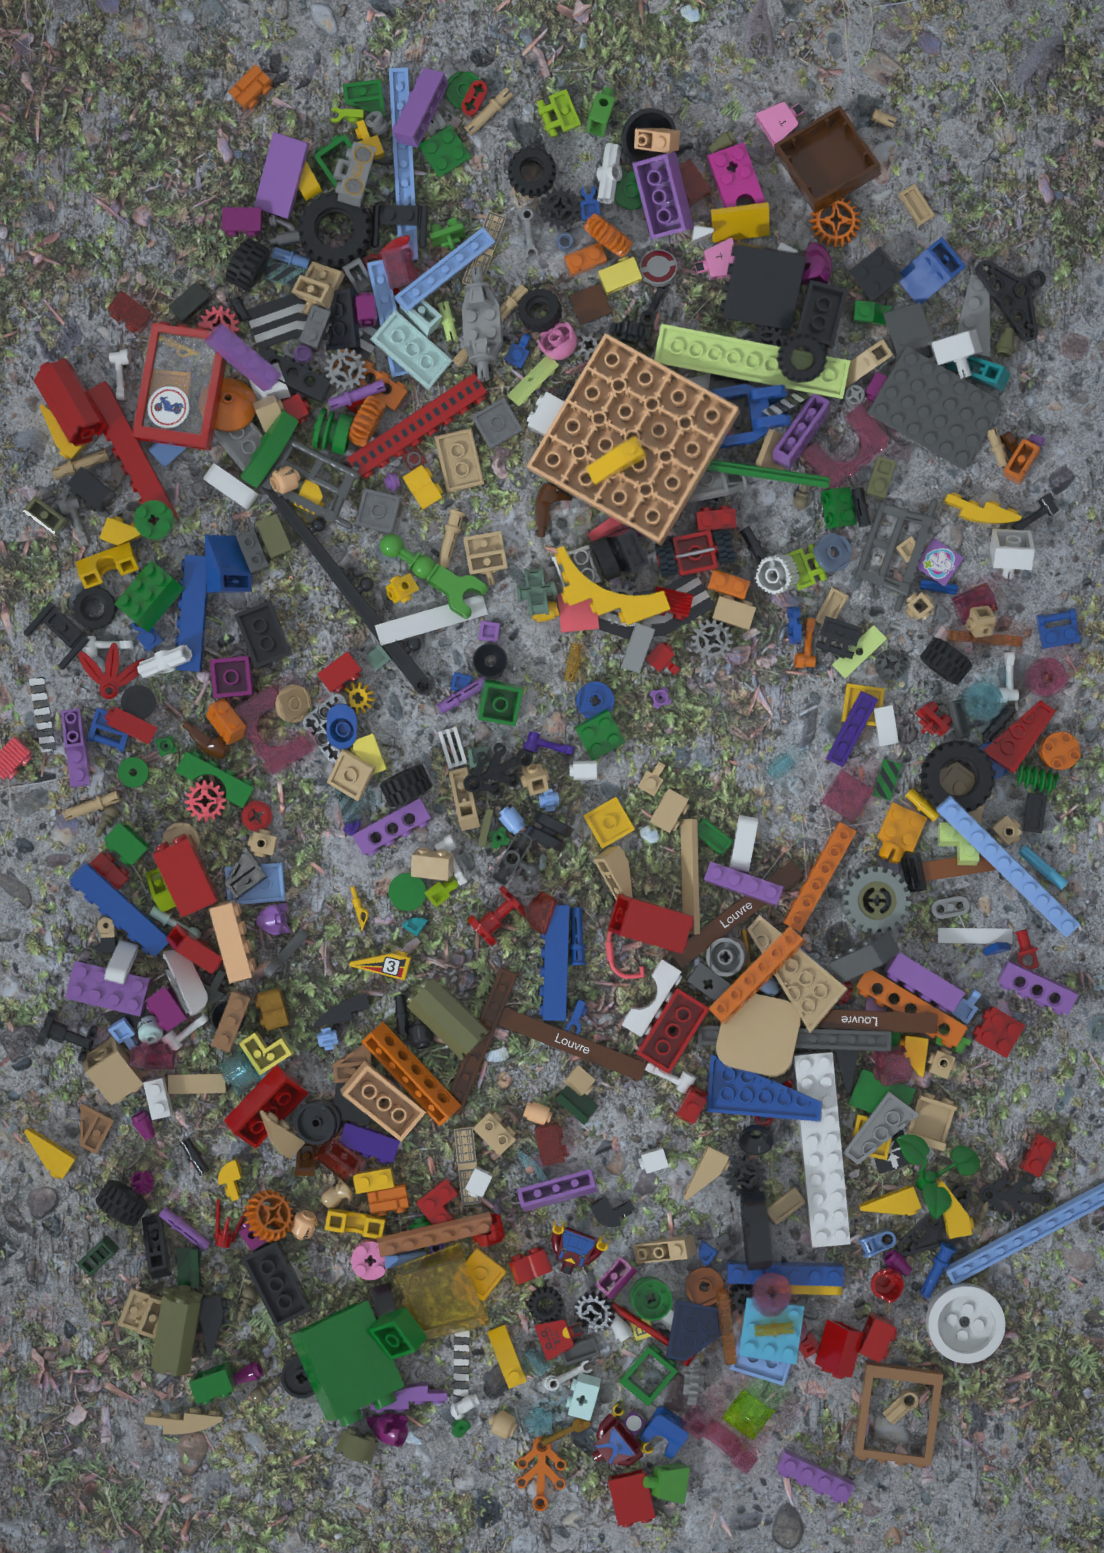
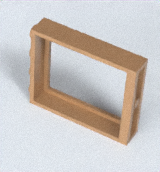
[853,1361,943,1468]

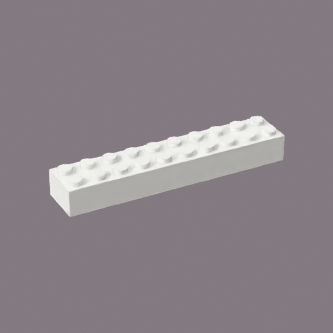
[793,1050,851,1248]

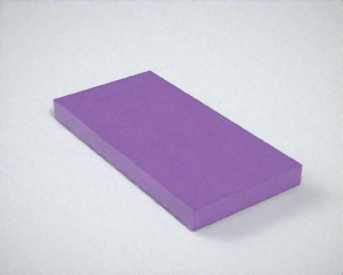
[254,132,310,219]

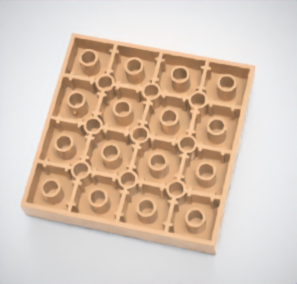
[527,333,740,546]

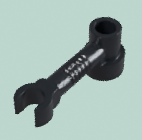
[640,284,670,328]
[1011,493,1059,530]

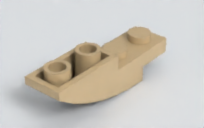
[144,1407,225,1434]

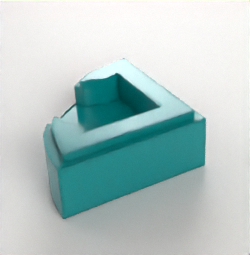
[401,917,428,936]

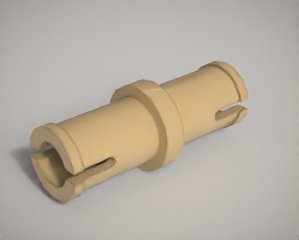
[986,427,1009,468]

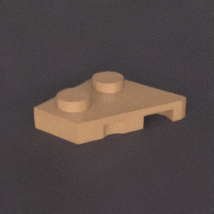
[332,1044,372,1083]
[79,1103,115,1155]

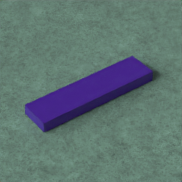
[826,690,878,767]

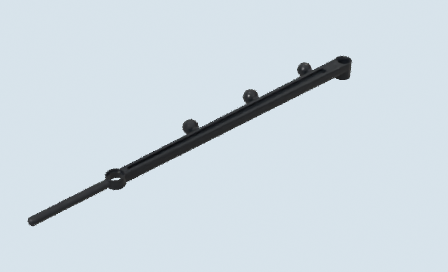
[195,393,432,696]

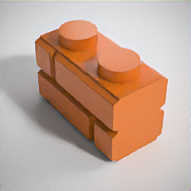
[228,64,273,111]
[564,242,607,278]
[1003,439,1040,485]
[707,569,750,600]
[206,698,247,745]
[367,1182,410,1217]

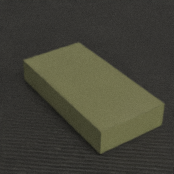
[478,808,494,847]

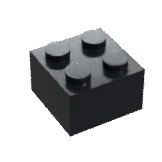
[849,247,905,302]
[67,466,116,512]

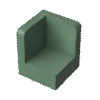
[365,644,392,672]
[468,747,490,768]

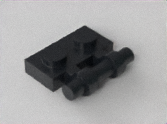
[815,616,863,659]

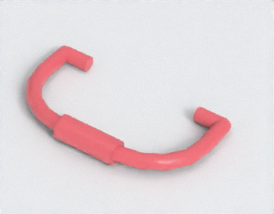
[605,931,645,979]

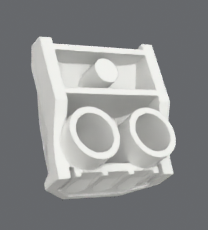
[552,545,602,592]

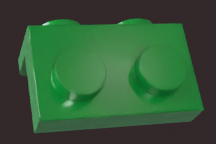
[821,487,856,529]

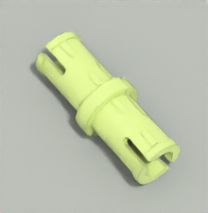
[437,301,459,342]

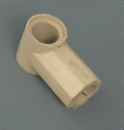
[882,1389,919,1425]

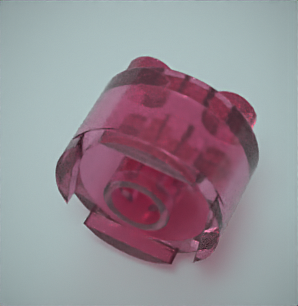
[1025,658,1068,697]
[872,1045,911,1087]
[751,1273,792,1317]

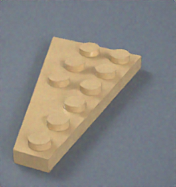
[747,915,848,1034]

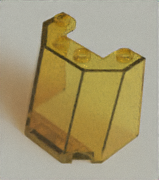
[395,1243,490,1340]

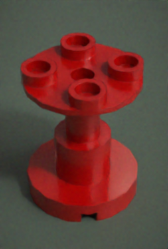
[466,885,529,947]

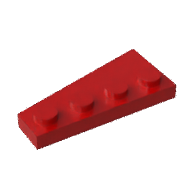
[983,700,1056,774]

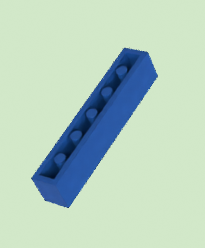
[175,555,208,672]
[69,860,169,957]
[539,904,570,1021]
[726,1260,844,1286]

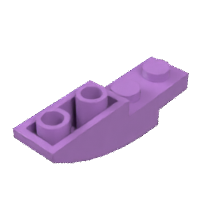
[61,708,91,788]
[370,1382,448,1413]

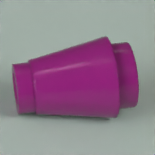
[131,1111,155,1141]
[883,1249,912,1277]
[233,1362,264,1385]

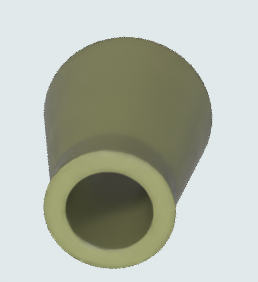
[708,130,738,154]
[995,327,1015,358]

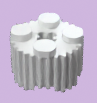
[755,554,799,595]

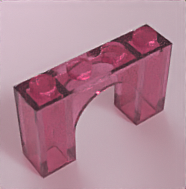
[800,405,890,490]
[234,685,313,775]
[682,1405,758,1474]

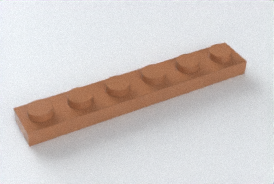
[377,1212,492,1258]

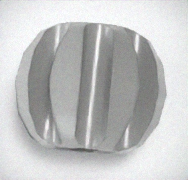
[576,332,601,361]

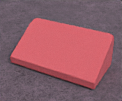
[587,517,624,542]

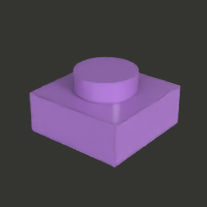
[478,621,500,643]

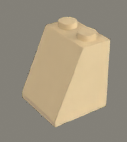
[83,1036,143,1106]

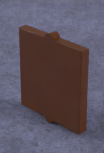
[569,283,612,326]

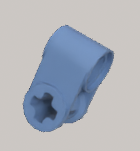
[858,1228,896,1258]

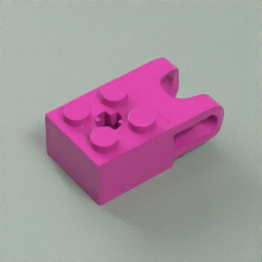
[707,142,765,208]

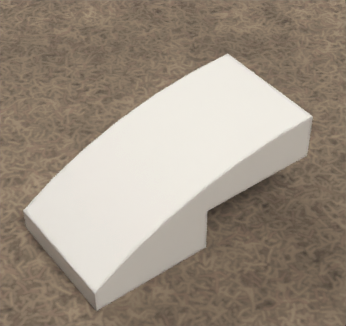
[873,705,898,747]

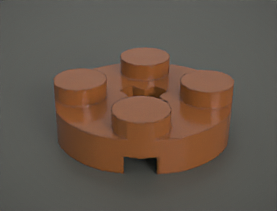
[685,1266,724,1306]

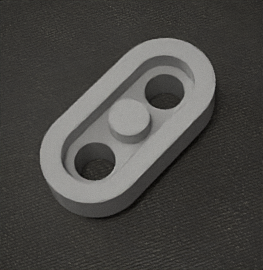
[931,896,970,919]

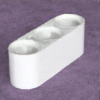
[203,463,259,510]
[729,815,758,873]
[104,940,139,985]

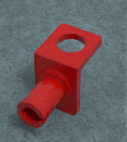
[1015,929,1039,970]

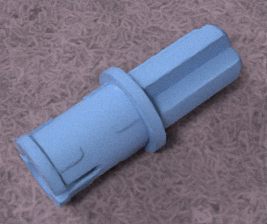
[272,247,311,270]

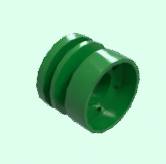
[312,408,354,456]
[629,1276,673,1321]

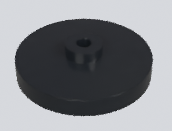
[121,685,156,719]

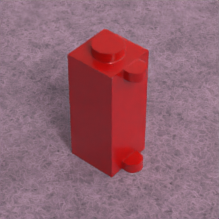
[104,706,158,744]

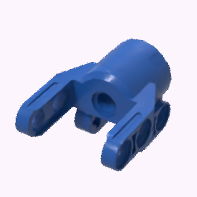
[710,384,792,449]

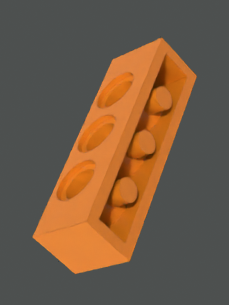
[333,349,408,413]

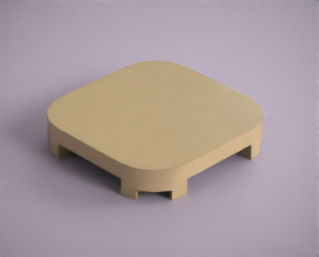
[716,994,801,1077]

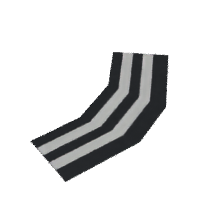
[247,294,380,360]
[596,574,715,639]

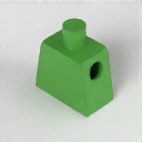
[586,87,615,138]
[643,1462,690,1504]

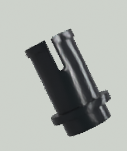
[230,296,251,323]

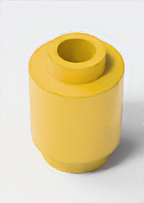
[532,600,559,623]

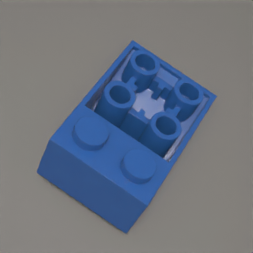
[899,237,966,305]
[205,535,252,593]

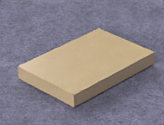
[434,428,485,493]

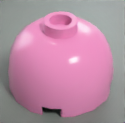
[538,321,577,360]

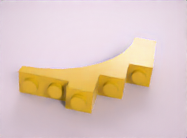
[554,546,670,626]

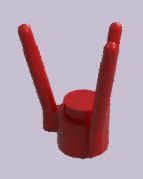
[214,1198,248,1248]

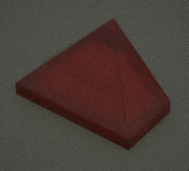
[523,892,557,935]

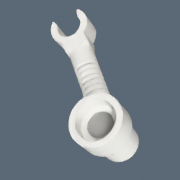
[109,349,131,401]
[82,636,133,657]
[997,652,1019,703]
[434,834,468,886]
[161,1012,209,1052]
[645,1061,697,1094]
[542,1360,593,1391]

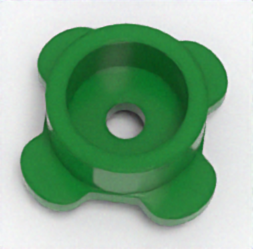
[155,735,177,757]
[488,827,510,849]

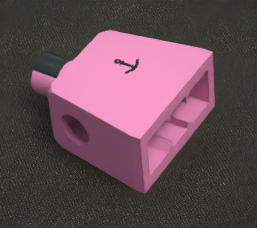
[755,102,804,149]
[694,238,734,280]

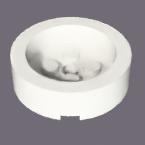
[925,1282,1005,1363]

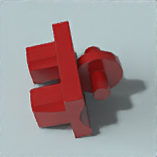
[915,701,952,737]

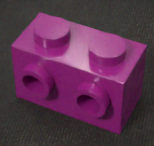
[222,207,263,237]

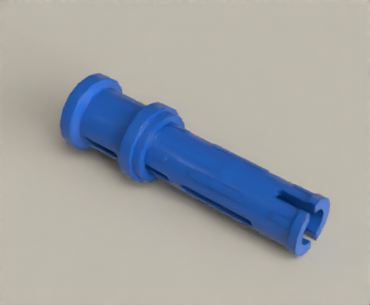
[569,907,587,965]
[919,1241,957,1298]

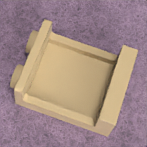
[906,1092,958,1151]

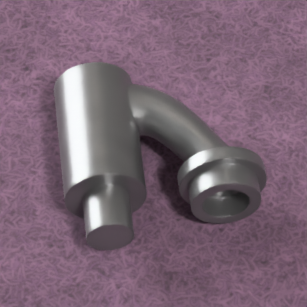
[269,214,301,247]

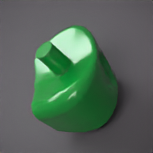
[451,1418,471,1438]

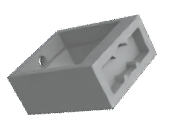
[620,621,655,673]

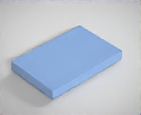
[225,862,286,904]
[729,1331,791,1386]

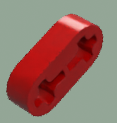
[461,80,488,117]

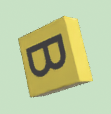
[630,1318,652,1341]

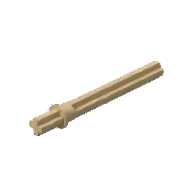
[453,284,529,367]

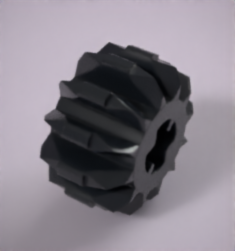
[726,1284,758,1314]

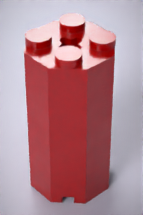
[34,358,107,447]

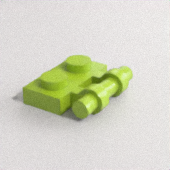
[536,89,581,138]
[785,543,828,591]

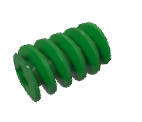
[1016,762,1059,795]

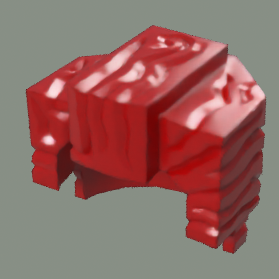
[473,1213,505,1247]

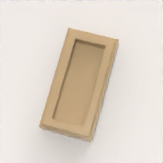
[898,184,935,227]
[815,587,849,626]
[767,1186,807,1225]

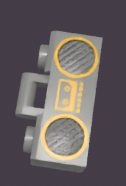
[333,142,376,207]

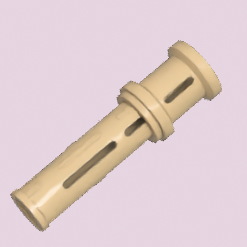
[437,509,466,568]

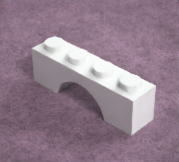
[621,958,682,1037]

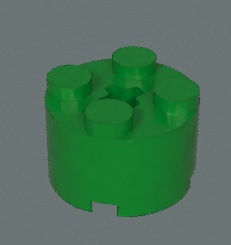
[134,500,176,541]

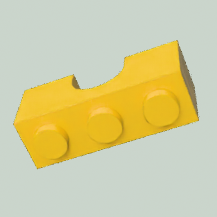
[75,542,139,589]
[325,1208,386,1239]

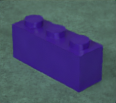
[338,1121,400,1164]

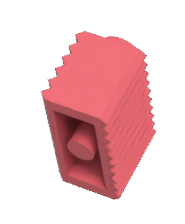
[0,736,33,780]

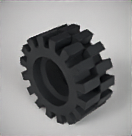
[528,1286,563,1323]

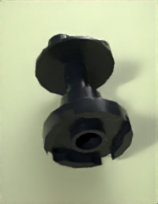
[36,1009,98,1063]

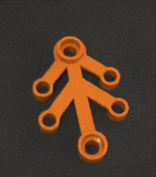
[516,1435,566,1511]

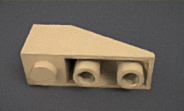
[845,339,893,389]
[260,1110,305,1160]
[633,1235,697,1264]

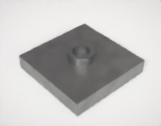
[471,397,523,450]
[355,488,401,534]

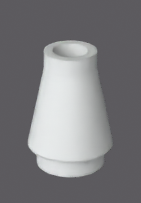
[611,1313,633,1342]

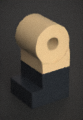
[96,917,117,953]

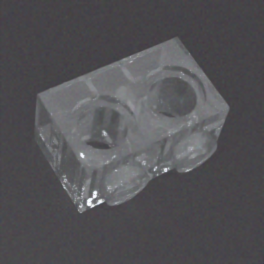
[550,506,591,538]

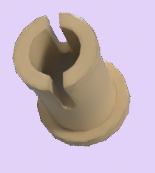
[871,109,897,129]

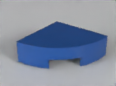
[450,672,473,691]
[983,942,1011,956]
[699,1240,718,1267]

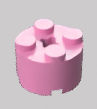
[351,1238,388,1280]

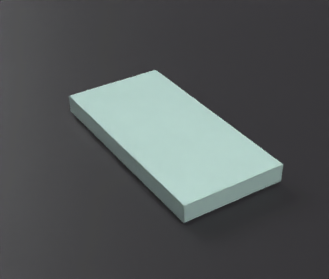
[370,310,453,390]

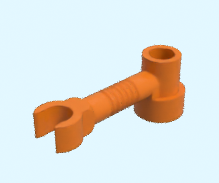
[794,618,816,668]

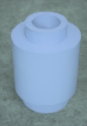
[498,806,526,835]

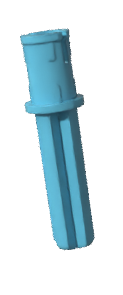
[1018,845,1068,890]

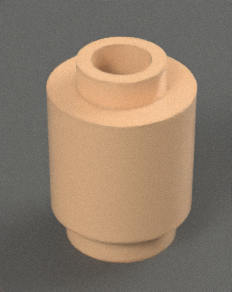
[523,1102,553,1126]

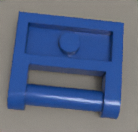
[1036,608,1081,649]
[87,708,129,752]

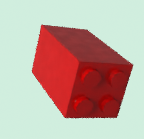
[152,833,220,918]
[607,893,694,954]

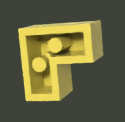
[239,1031,294,1075]

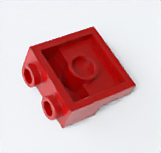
[972,1006,1025,1058]

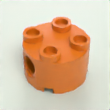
[1038,732,1080,770]

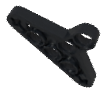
[975,260,1046,342]
[897,1185,971,1258]

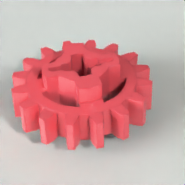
[198,306,240,341]
[185,780,227,822]

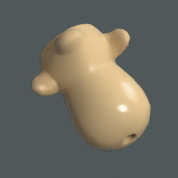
[321,1179,354,1208]

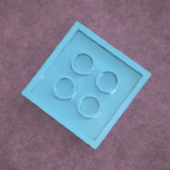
[739,1297,804,1364]

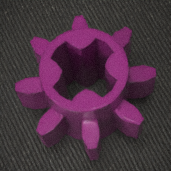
[130,1170,155,1195]

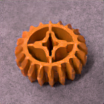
[809,197,861,248]
[584,214,633,257]
[348,395,386,447]
[243,1189,295,1242]

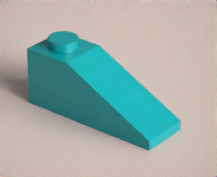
[946,356,1011,391]

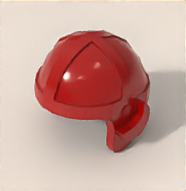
[870,1267,904,1303]

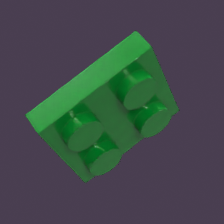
[419,125,471,179]
[574,709,626,761]

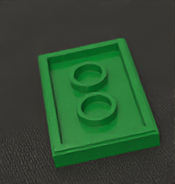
[848,1068,916,1113]

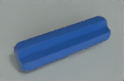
[920,579,958,595]

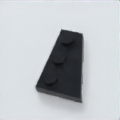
[326,289,361,351]

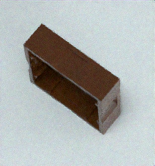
[774,105,881,213]

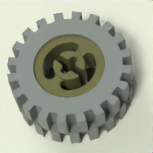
[841,866,911,934]

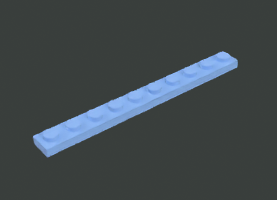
[389,67,419,261]
[936,796,1080,938]
[945,1182,1104,1286]

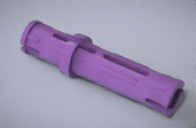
[327,379,386,411]
[436,677,488,715]
[158,1206,211,1251]

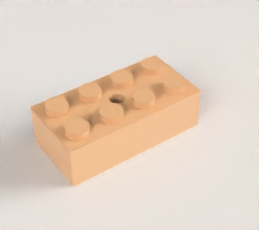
[209,899,257,983]
[340,1061,426,1142]

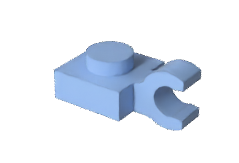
[951,989,981,1024]
[108,1017,139,1051]

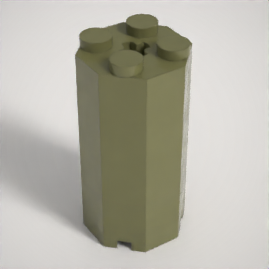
[406,978,490,1060]
[151,1285,202,1376]

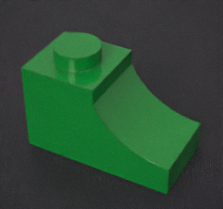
[852,301,892,326]

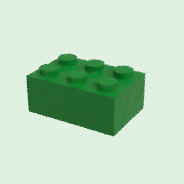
[114,560,185,632]

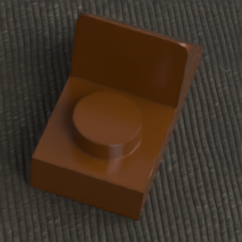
[295,1142,317,1176]

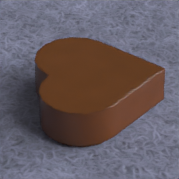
[1000,431,1018,454]

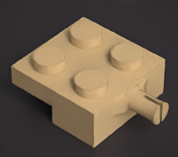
[292,261,345,315]
[463,531,508,586]
[117,1288,162,1339]

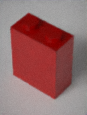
[166,924,223,974]
[815,1319,864,1379]
[608,1468,656,1527]

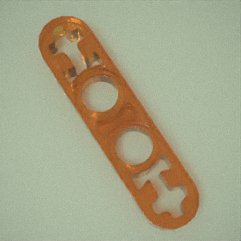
[948,630,1023,647]
[716,1289,737,1366]

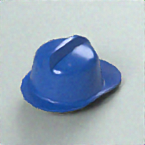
[326,704,357,749]

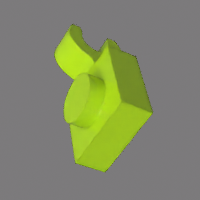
[331,107,365,124]
[424,876,459,907]

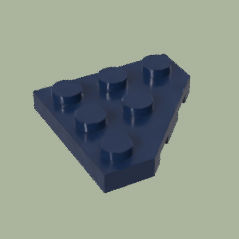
[666,1300,733,1362]

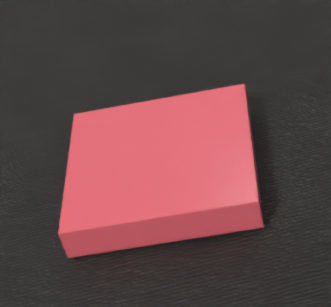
[557,594,599,633]

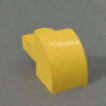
[355,120,385,159]
[218,1158,243,1201]

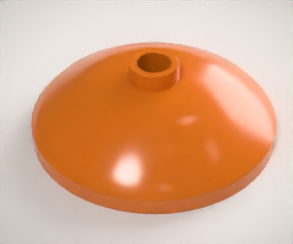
[199,378,257,432]

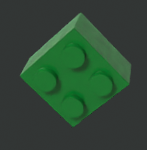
[476,678,523,727]
[103,822,153,866]
[369,1307,428,1360]
[189,1362,237,1405]

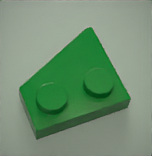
[343,79,386,117]

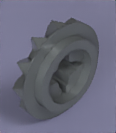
[875,650,906,680]

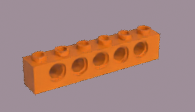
[782,822,857,932]
[708,926,806,1024]
[856,970,968,1048]
[361,1022,461,1126]

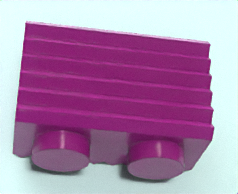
[356,293,377,328]
[596,1257,637,1300]

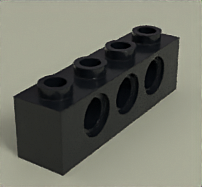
[259,347,332,404]

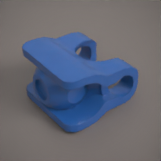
[640,1406,690,1459]

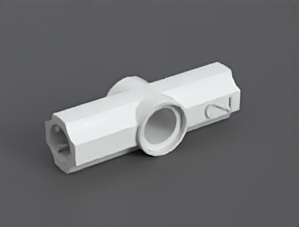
[597,143,622,204]
[137,645,192,678]

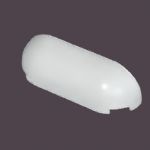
[163,950,208,1016]

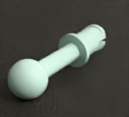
[149,906,201,938]

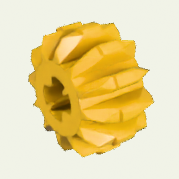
[345,682,375,715]

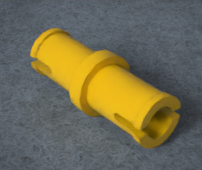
[904,787,940,822]

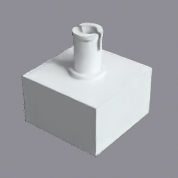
[932,330,982,379]
[989,529,1035,579]

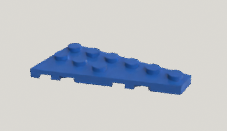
[707,1054,823,1122]

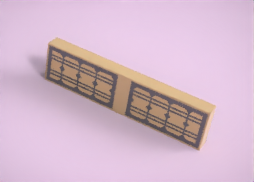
[462,211,507,285]
[454,1126,481,1205]

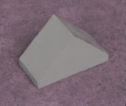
[343,258,372,295]

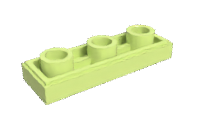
[507,356,559,406]
[832,625,887,679]

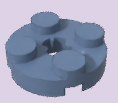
[813,533,852,573]

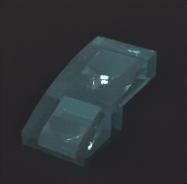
[516,1148,548,1182]

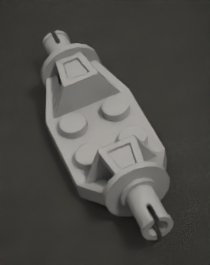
[462,267,503,381]
[688,458,764,502]

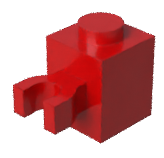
[645,642,680,675]

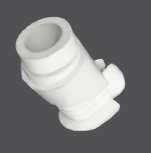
[450,1394,480,1420]

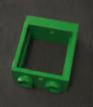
[313,134,372,190]
[619,1343,678,1407]

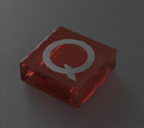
[401,446,427,472]

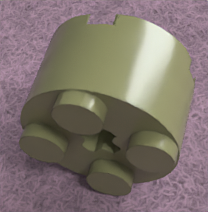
[335,1426,379,1465]

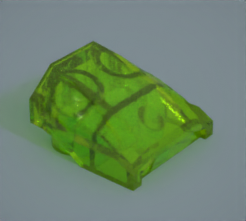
[721,1388,776,1440]

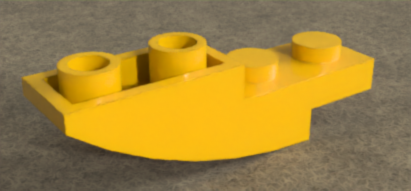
[943,492,1022,525]

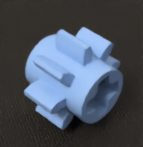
[538,788,559,812]
[317,1026,339,1051]

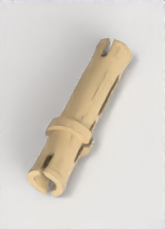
[464,87,513,136]
[51,449,110,480]
[62,790,121,821]

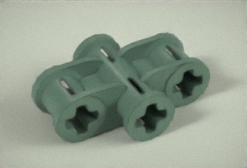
[516,566,557,617]

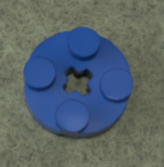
[787,606,802,644]
[576,681,614,719]

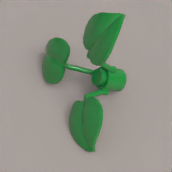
[896,1134,980,1219]

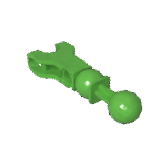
[380,534,488,619]

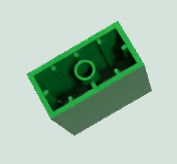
[289,1300,405,1427]

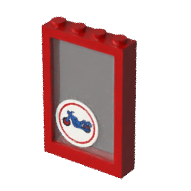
[132,321,227,451]

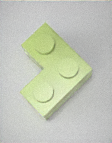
[937,822,979,865]

